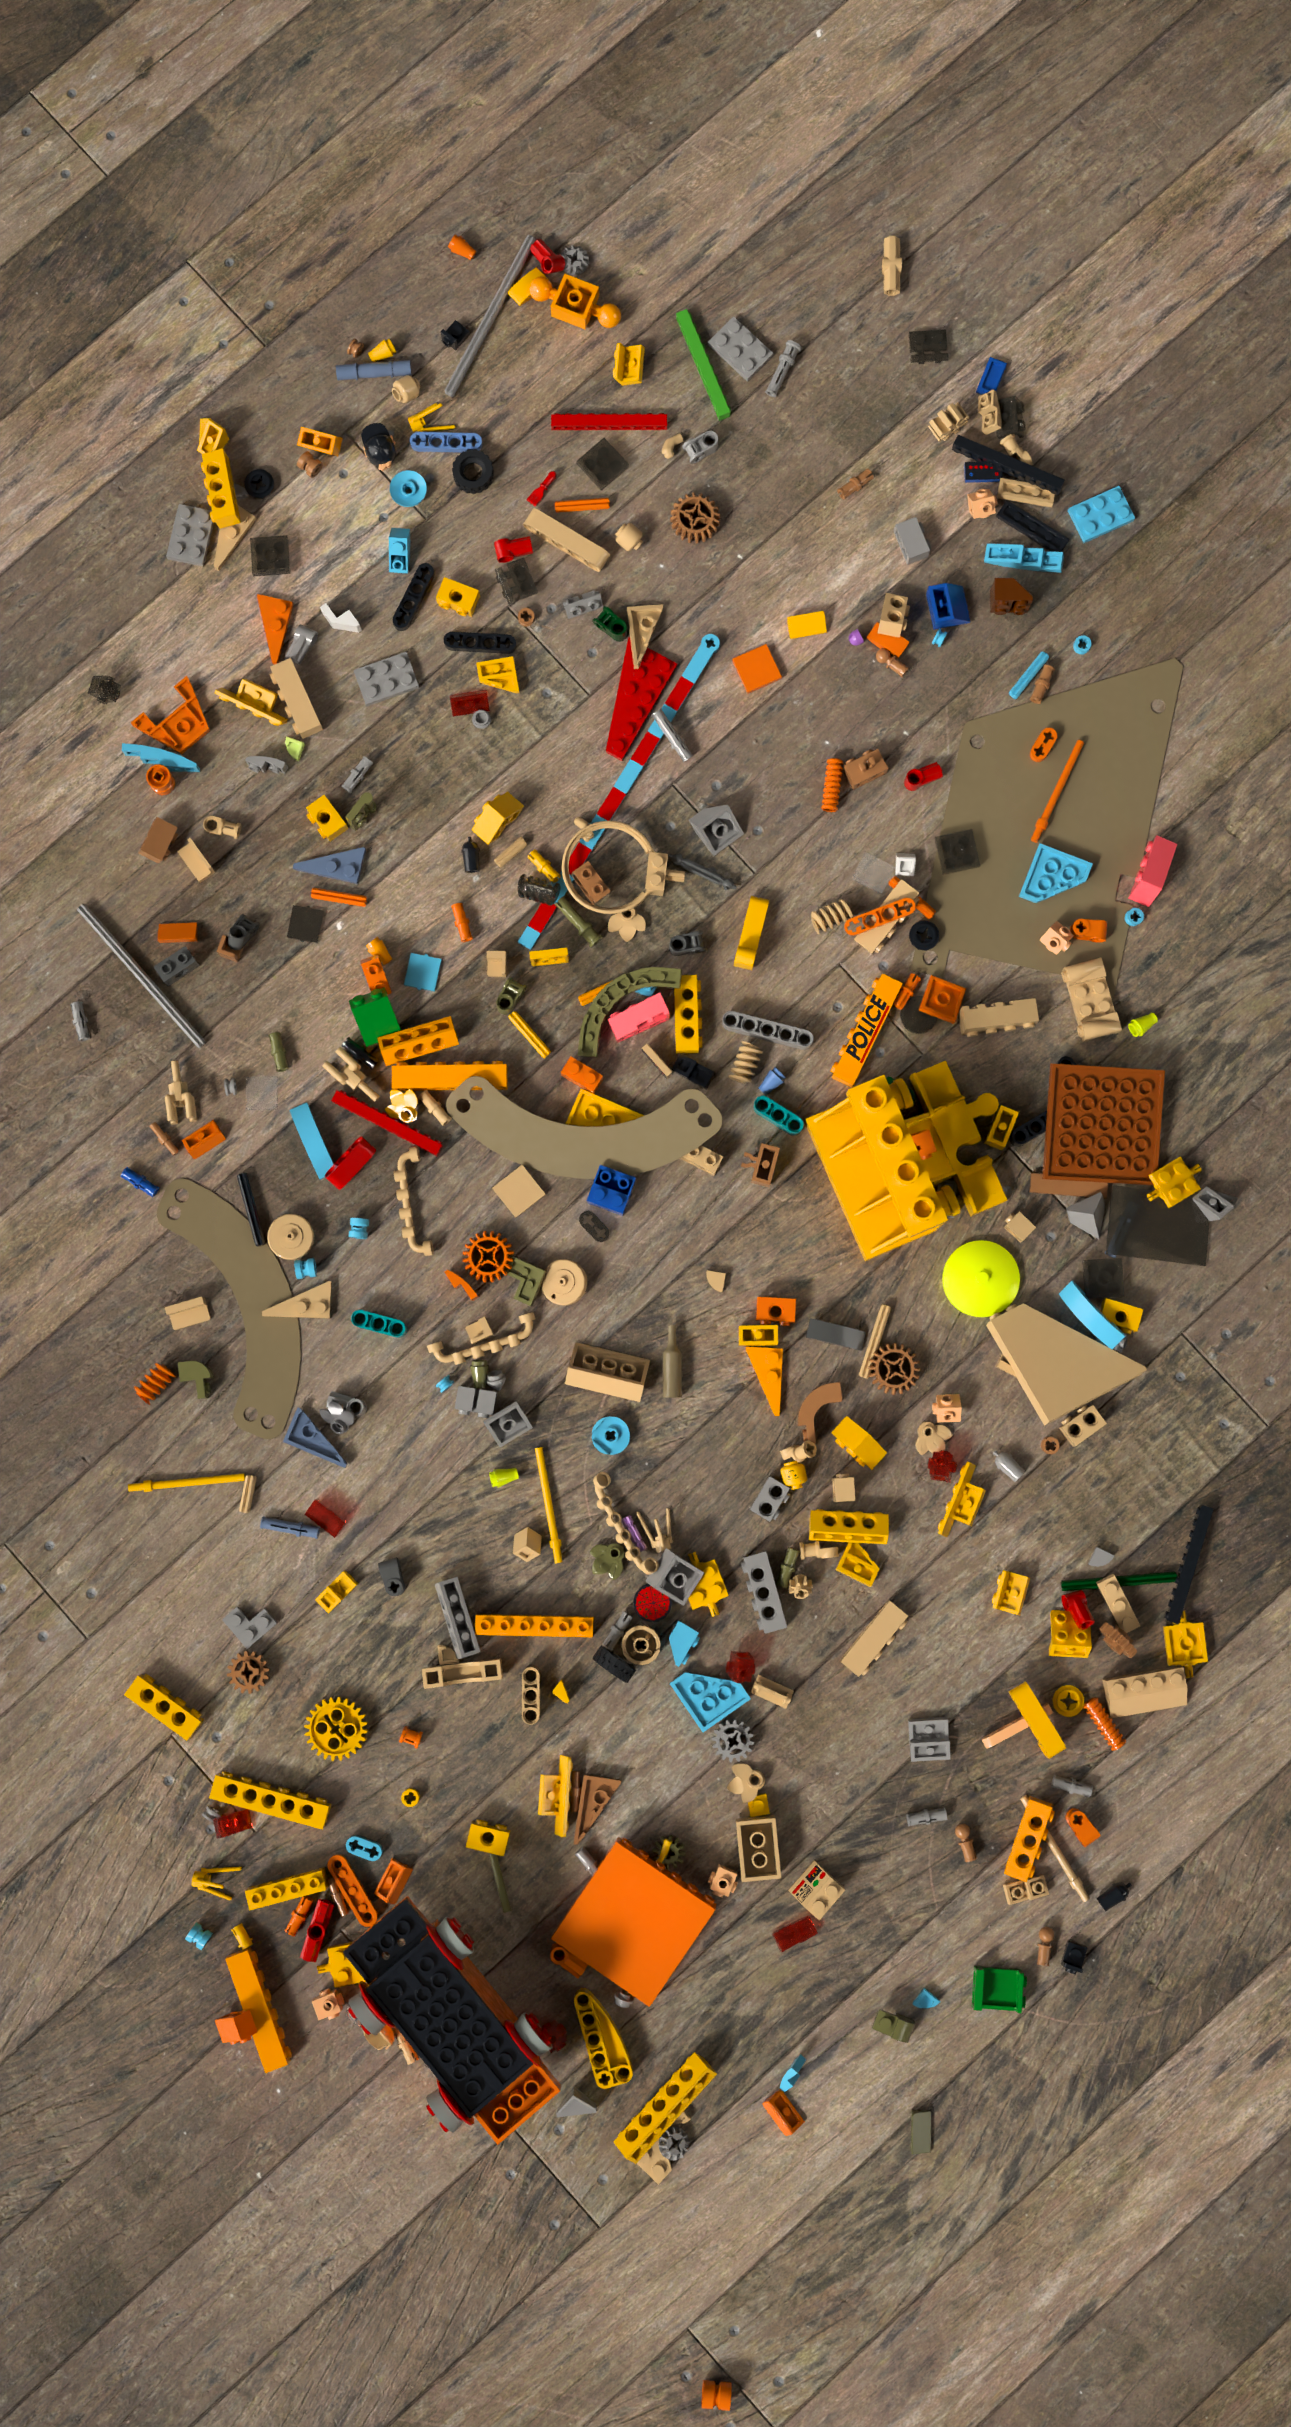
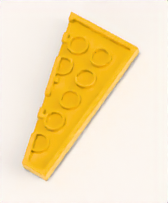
[566,1089,644,1126]

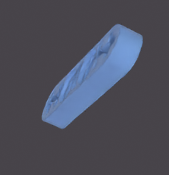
[410,432,482,453]

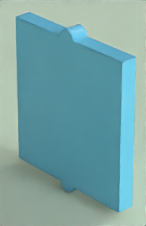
[404,953,442,992]

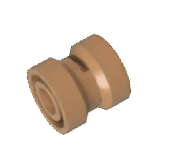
[297,451,323,478]

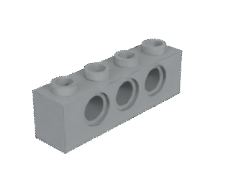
[741,1551,787,1634]
[435,1577,480,1659]

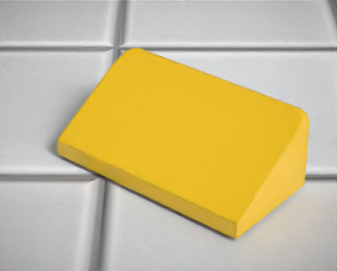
[787,611,827,639]

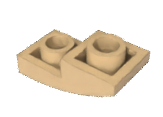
[978,389,1001,435]
[1003,1875,1049,1905]

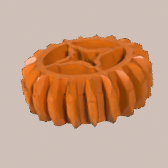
[463,1231,514,1283]

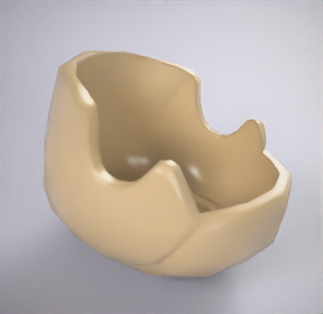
[364,2025,395,2050]

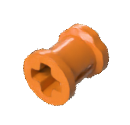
[399,1726,423,1749]

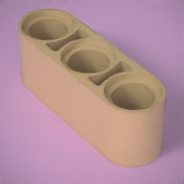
[522,1666,541,1725]

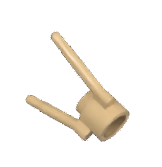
[636,1508,673,1553]

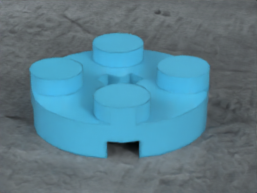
[592,1416,630,1455]

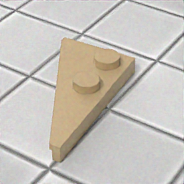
[214,504,256,571]
[627,604,663,669]
[262,1281,332,1319]

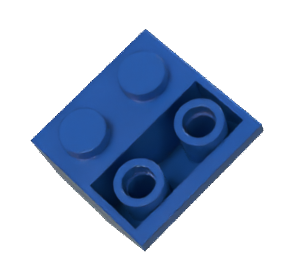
[926,583,971,630]
[587,1165,636,1216]

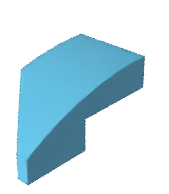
[780,2054,806,2092]

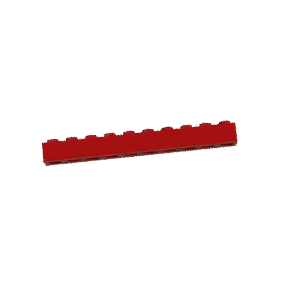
[551,413,667,430]
[331,1090,443,1157]

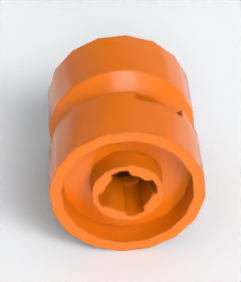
[146,764,175,795]
[701,2380,732,2411]

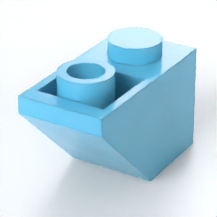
[389,528,410,573]
[669,1620,700,1667]

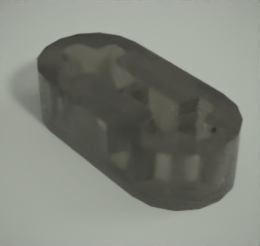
[579,1211,610,1243]

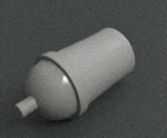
[993,1451,1026,1482]

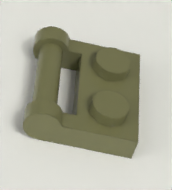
[345,792,377,831]

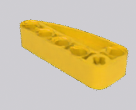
[574,1988,633,2089]

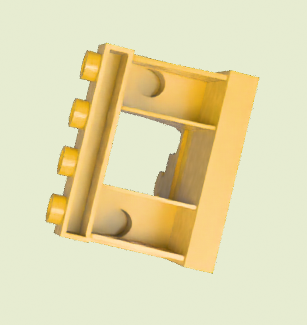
[805,1061,1007,1262]

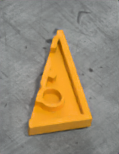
[745,1347,783,1416]

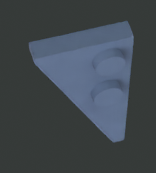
[293,847,366,884]
[283,1407,348,1468]

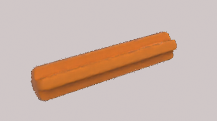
[555,498,610,512]
[888,876,936,919]
[311,888,367,907]

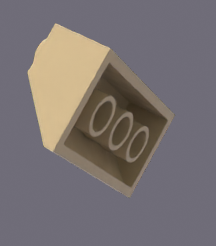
[565,1342,650,1402]
[1102,1666,1187,1718]

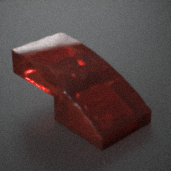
[772,1915,818,1952]

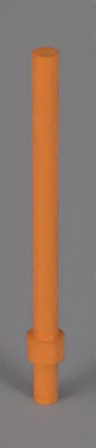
[1031,740,1084,843]

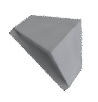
[1193,1186,1238,1221]
[1066,1192,1105,1239]
[556,2086,597,2117]

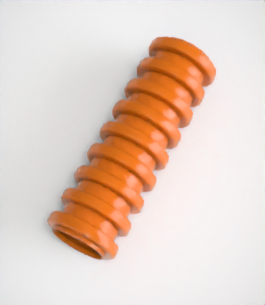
[821,758,844,812]
[1083,1697,1126,1751]

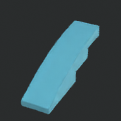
[984,544,1064,573]
[122,743,200,772]

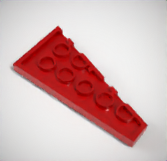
[606,637,677,761]

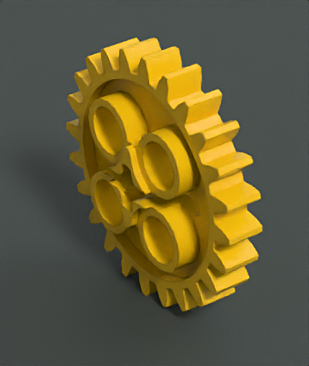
[304,1696,368,1761]

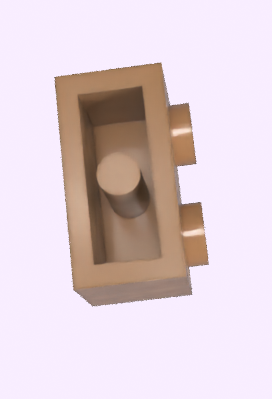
[138,817,178,864]

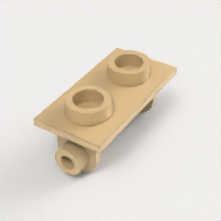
[750,1675,794,1709]

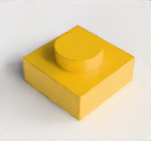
[748,1793,770,1817]

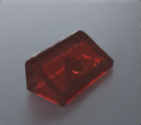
[450,690,490,717]
[305,1499,347,1538]

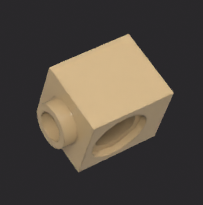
[1004,1212,1036,1243]

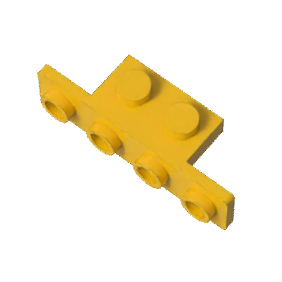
[215,678,288,726]
[938,1461,986,1537]
[538,1755,573,1837]

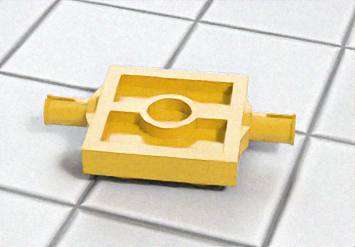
[1147,1156,1202,1208]
[688,1552,729,1617]
[1163,1610,1208,1678]
[317,1942,365,1988]

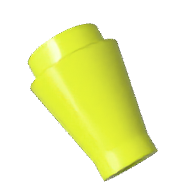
[1128,1013,1158,1037]
[489,1468,519,1488]

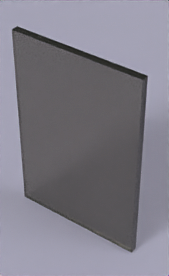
[1106,1185,1210,1266]

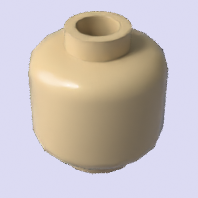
[392,375,420,404]
[615,523,643,551]

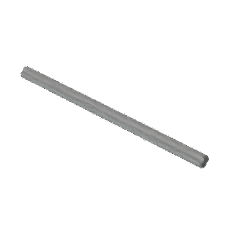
[445,235,536,397]
[77,904,206,1048]

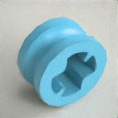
[932,628,948,647]
[1073,635,1091,655]
[1125,908,1144,926]
[436,1375,455,1393]

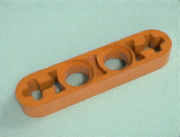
[844,898,916,936]

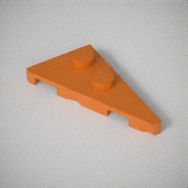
[257,594,293,665]

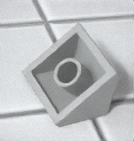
[483,1401,533,1447]

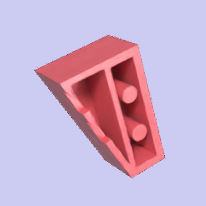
[1128,835,1177,907]
[608,992,670,1043]

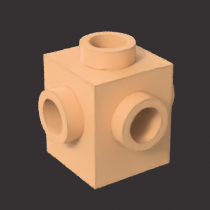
[967,489,998,519]
[1040,921,1074,955]
[932,1394,962,1422]
[708,1864,738,1898]
[312,1988,345,2020]

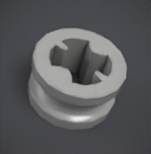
[224,1078,237,1096]
[202,1805,222,1823]

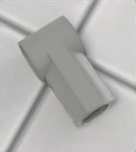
[285,624,318,664]
[326,1391,367,1417]

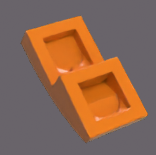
[866,622,909,659]
[444,1270,479,1301]

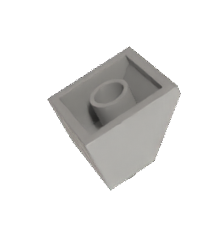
[646,1548,704,1606]

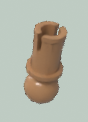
[876,649,909,677]
[955,1823,977,1862]
[1037,1927,1055,1966]

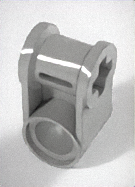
[682,431,719,464]

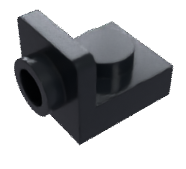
[440,320,470,351]
[1061,1941,1087,1975]

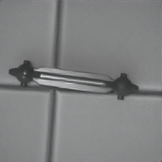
[668,853,737,890]

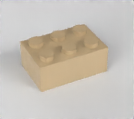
[735,1815,781,1882]

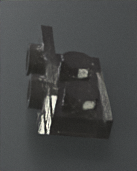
[996,396,1026,439]

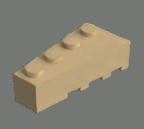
[958,998,1039,1037]

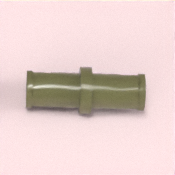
[268,1032,289,1072]
[776,1547,800,1588]

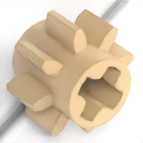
[788,1574,813,1599]

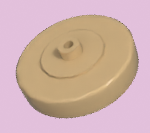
[267,1214,315,1260]
[541,1259,587,1306]

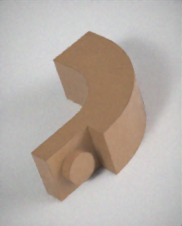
[797,1382,842,1444]

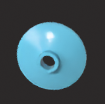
[389,470,427,507]

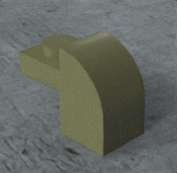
[178,1361,214,1399]
[872,2009,916,2043]

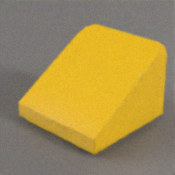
[552,1679,570,1704]

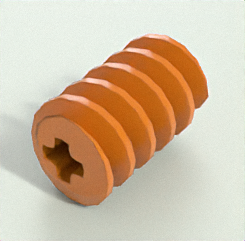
[134,1363,176,1405]

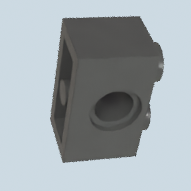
[154,946,200,986]

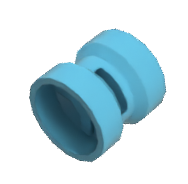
[348,1218,370,1239]
[294,1258,317,1279]
[185,1922,213,1950]

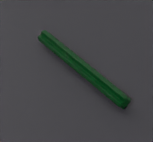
[1061,1571,1177,1591]

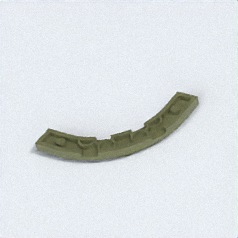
[578,967,682,1058]

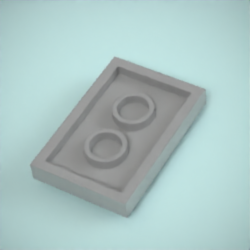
[708,316,774,382]
[166,504,214,567]
[354,652,419,707]

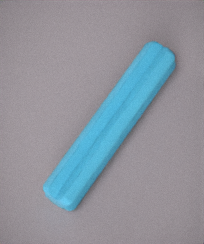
[1009,651,1049,699]

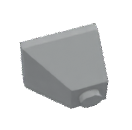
[689,805,744,856]

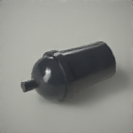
[461,837,480,873]
[1096,1882,1132,1911]

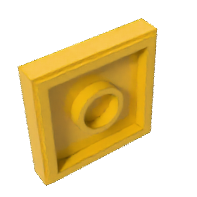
[529,948,569,966]

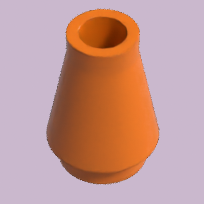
[448,234,477,260]

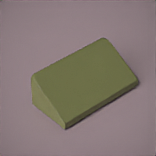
[910,2110,931,2154]

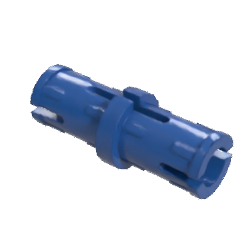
[121,1167,159,1198]

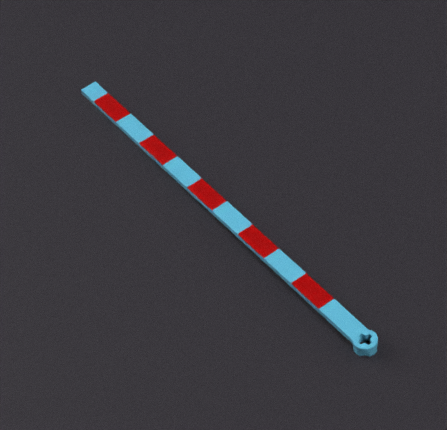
[518,634,720,950]

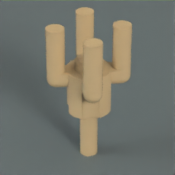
[322,1047,380,1102]
[165,1060,197,1125]

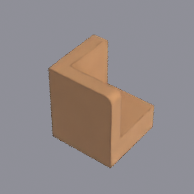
[216,934,244,962]

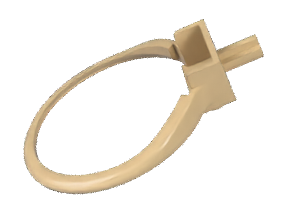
[562,821,685,914]

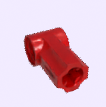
[530,239,565,274]
[494,536,533,563]
[904,762,943,791]
[1061,1590,1095,1630]

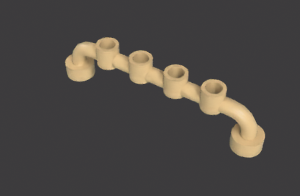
[394,1146,434,1256]
[427,1312,536,1365]
[593,1472,659,1575]

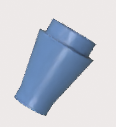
[758,1067,786,1096]

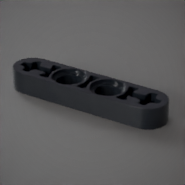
[392,563,435,631]
[443,631,517,654]

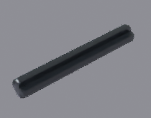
[237,1173,266,1247]

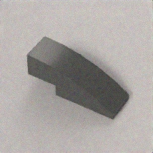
[806,1318,866,1351]

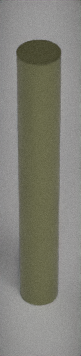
[489,1853,511,1913]

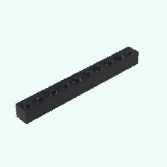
[952,435,1065,495]
[1164,1505,1214,1625]

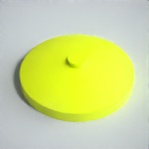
[942,1240,1020,1317]

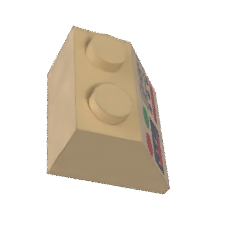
[788,1860,845,1920]

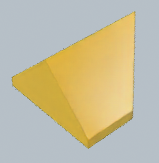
[197,418,230,454]

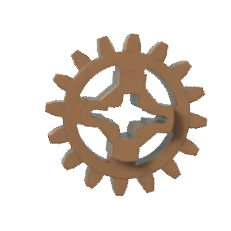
[1099,1622,1137,1658]
[227,1651,270,1694]

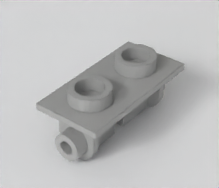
[563,590,603,619]

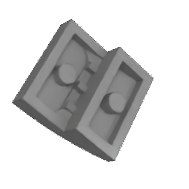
[908,1717,950,1762]

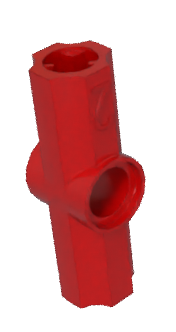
[300,1899,335,1963]

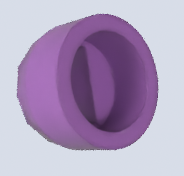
[848,629,864,646]

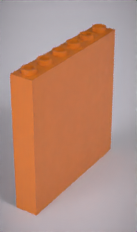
[551,1837,717,2007]

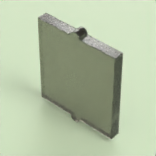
[287,905,324,943]

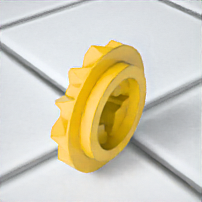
[1052,1685,1084,1717]

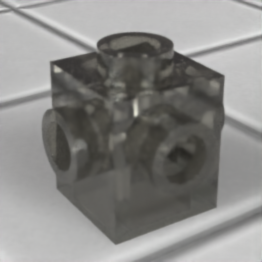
[88,675,121,705]

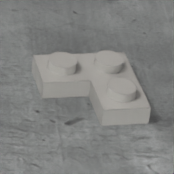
[222,1607,278,1649]

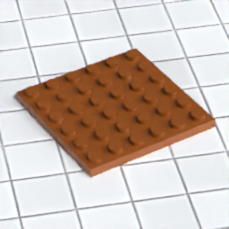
[1042,1063,1165,1185]

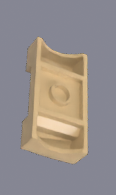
[1061,958,1122,1042]

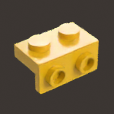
[613,343,645,386]
[992,1570,1030,1616]

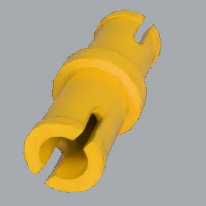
[527,849,561,884]

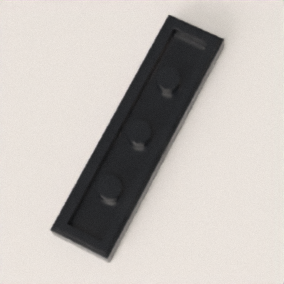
[996,500,1070,552]

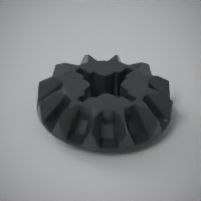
[244,469,274,499]
[909,920,940,951]

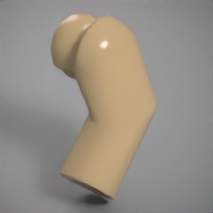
[662,433,684,459]
[574,817,594,842]

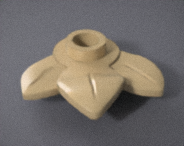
[608,904,646,942]
[915,1421,952,1456]
[727,1764,765,1803]

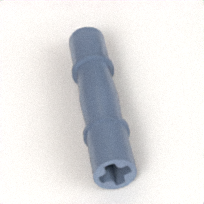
[336,360,412,380]

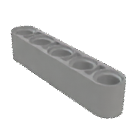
[722,1011,814,1050]

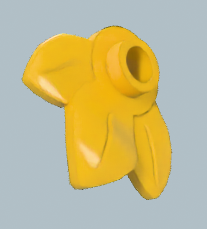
[385,1089,418,1123]

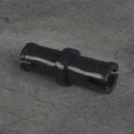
[342,1037,379,1070]

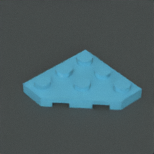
[1019,843,1093,903]
[669,1672,751,1732]

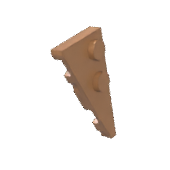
[573,1774,621,1845]

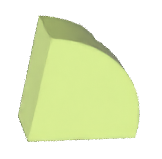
[285,736,305,761]

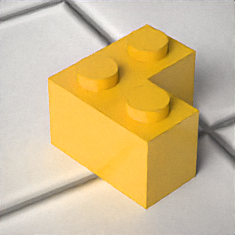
[472,791,524,845]
[831,1416,887,1470]

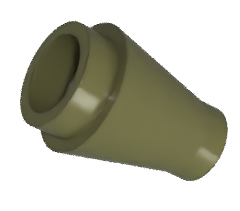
[470,1360,489,1388]

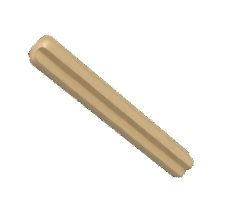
[859,1304,891,1379]

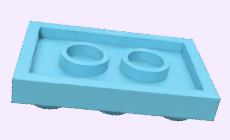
[1068,486,1135,543]

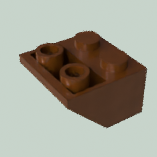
[990,578,1033,615]

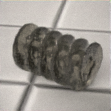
[517,874,561,905]

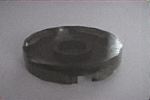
[900,996,938,1034]

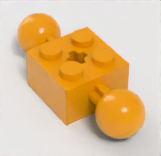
[529,274,621,330]

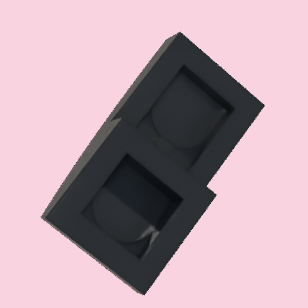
[671,1053,716,1090]

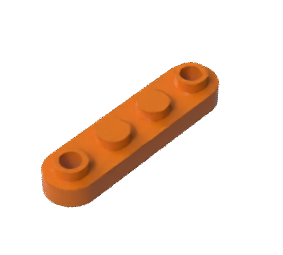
[327,1854,378,1927]

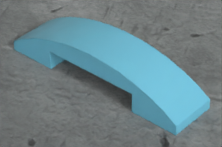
[290,1103,334,1179]
[1059,1280,1126,1349]

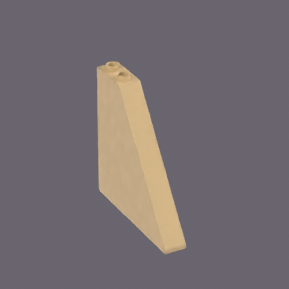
[986,1303,1147,1426]

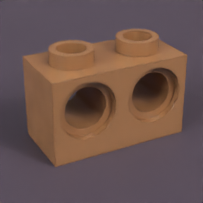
[571,861,611,905]

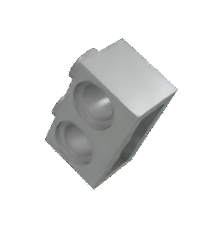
[749,1476,791,1522]

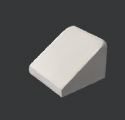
[895,853,916,876]

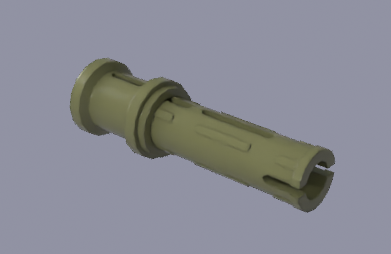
[555,896,603,948]

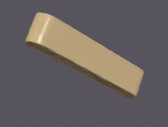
[523,508,610,572]

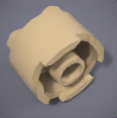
[621,1625,661,1665]

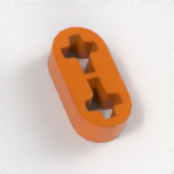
[1030,728,1057,762]

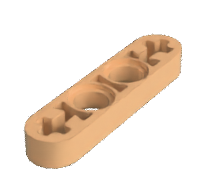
[981,1703,1053,1748]

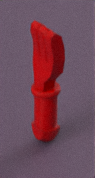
[527,471,557,507]

